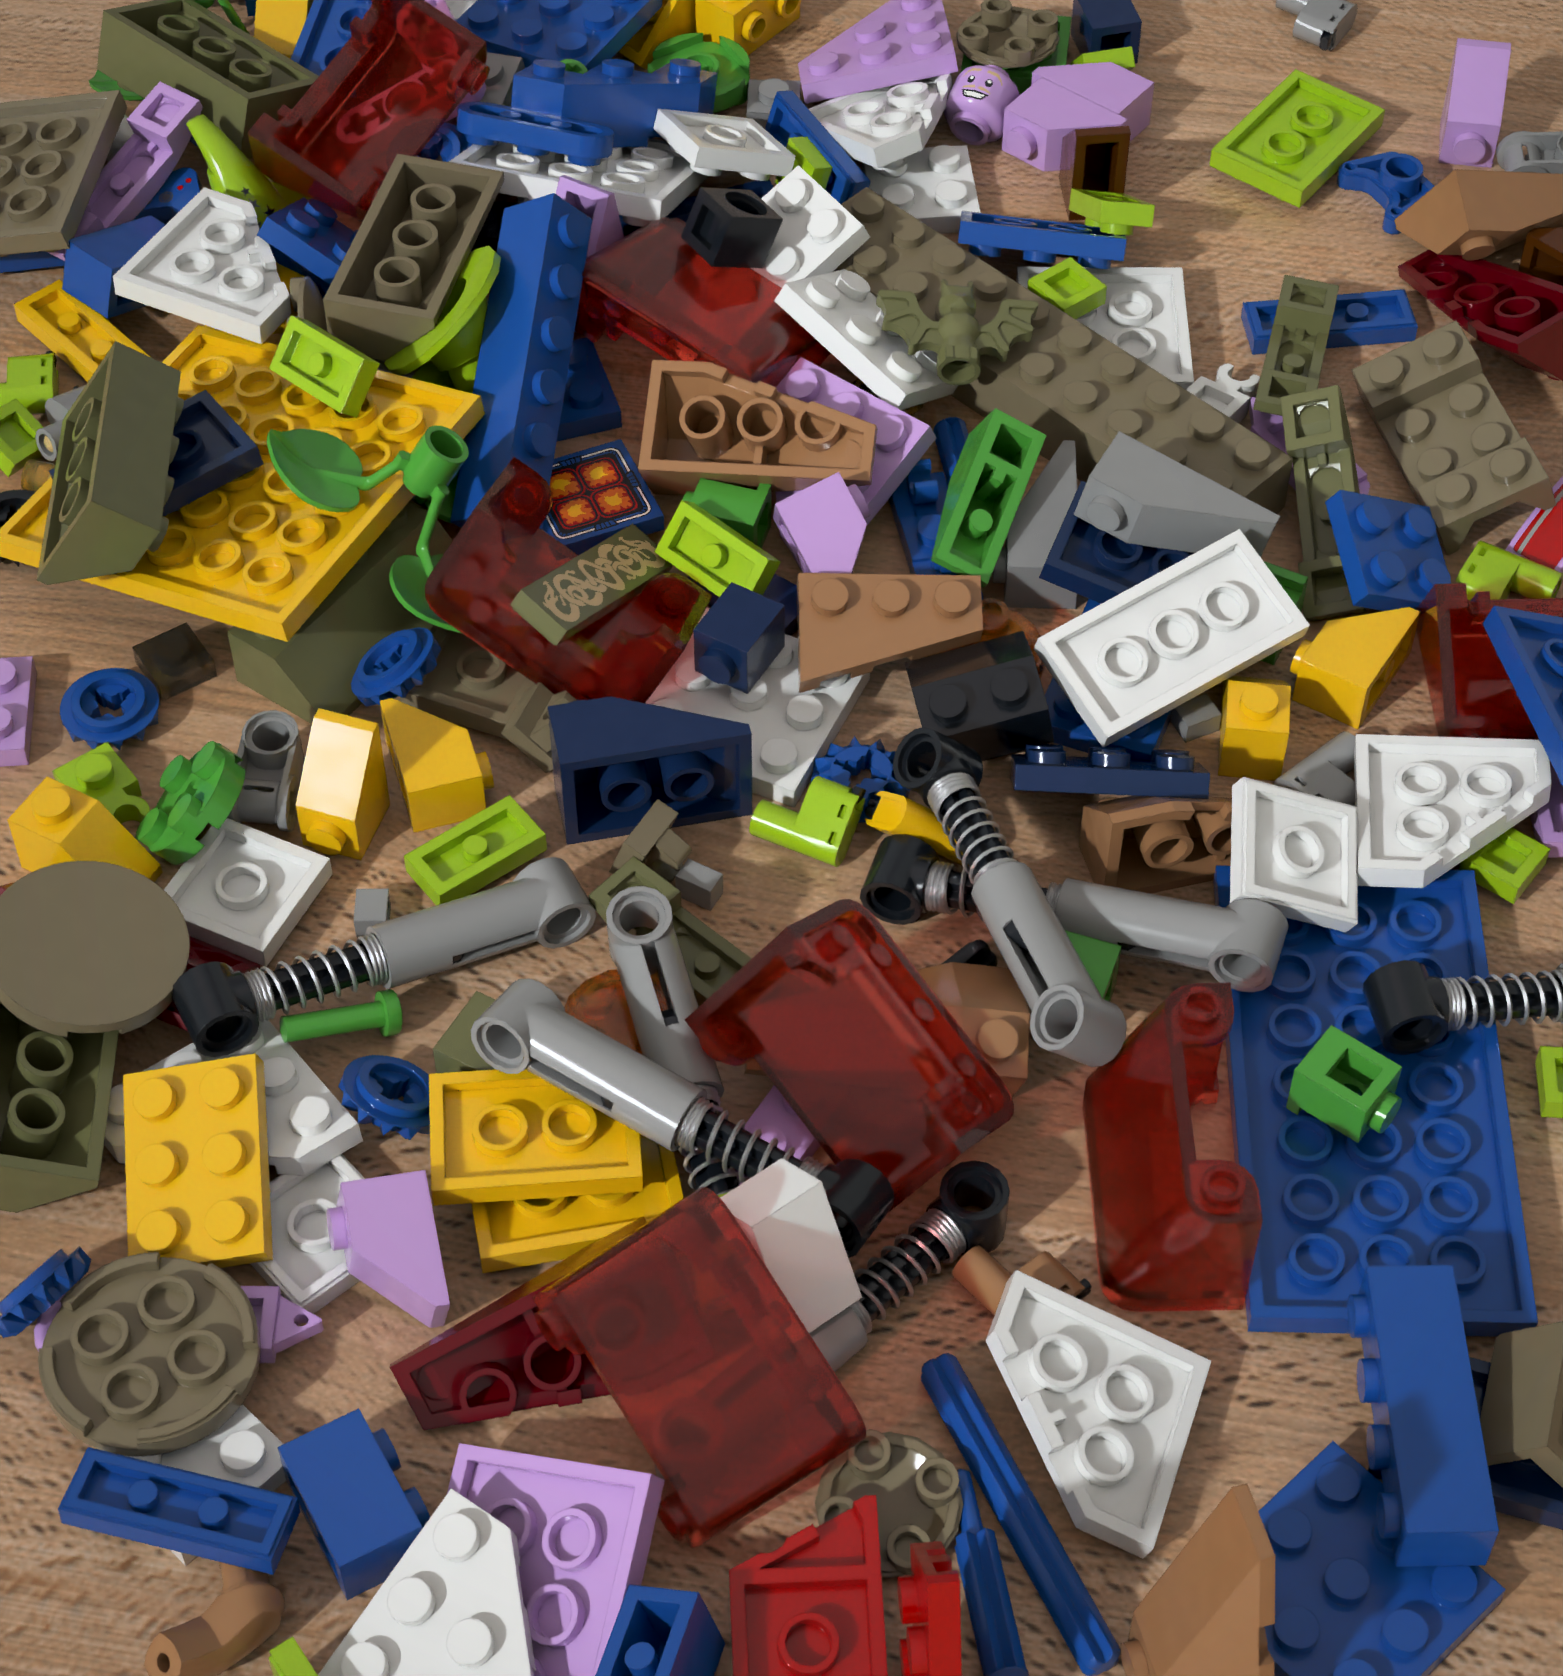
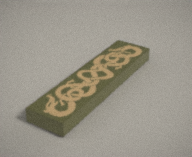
[510,523,673,646]

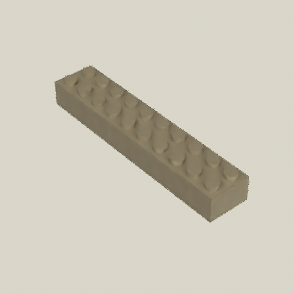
[833,187,1293,514]

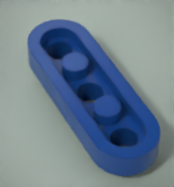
[456,102,614,166]

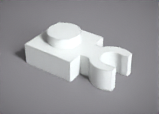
[1186,363,1260,423]

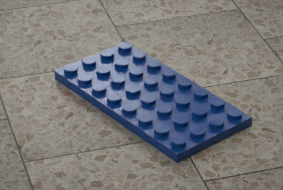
[1213,865,1538,1337]

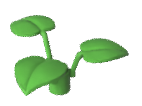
[267,426,481,633]

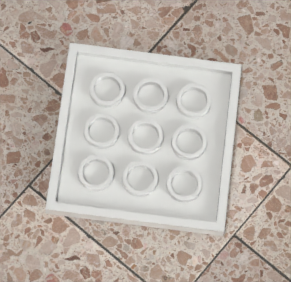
[449,139,709,227]

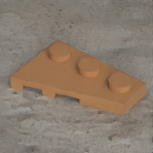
[797,573,983,693]

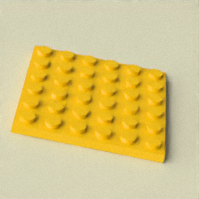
[0,325,485,642]

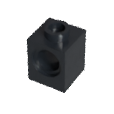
[681,187,783,268]

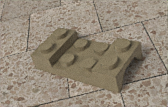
[1352,320,1556,555]

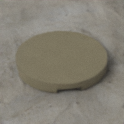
[0,861,190,1037]
[38,1252,261,1456]

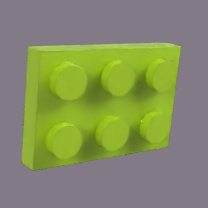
[1209,69,1385,208]

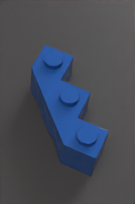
[511,58,718,148]

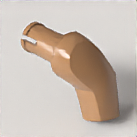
[144,1562,285,1676]

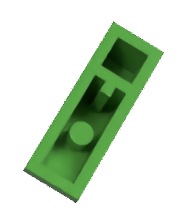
[931,408,1047,588]

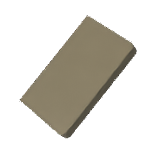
[1480,1321,1563,1488]

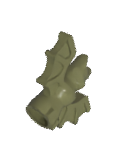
[876,279,1039,385]

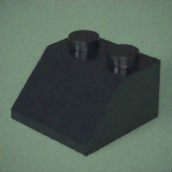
[905,631,1055,761]

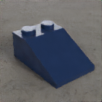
[548,696,752,845]

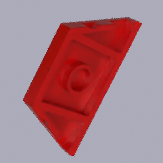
[729,1495,888,1676]
[897,1541,962,1676]

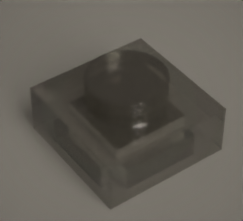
[132,622,217,701]

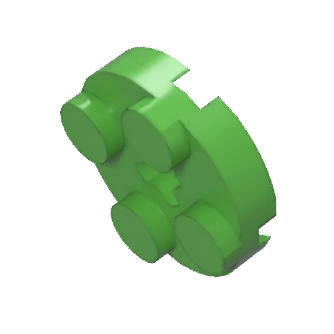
[647,33,750,113]
[136,741,245,865]

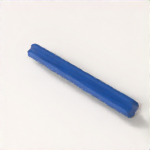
[921,1353,1120,1676]

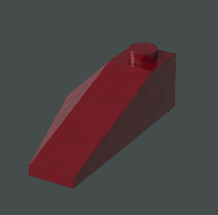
[1398,249,1563,381]
[390,1216,714,1431]

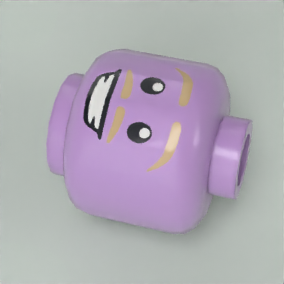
[944,65,1020,145]

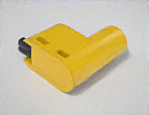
[864,791,969,866]

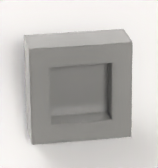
[746,78,801,129]

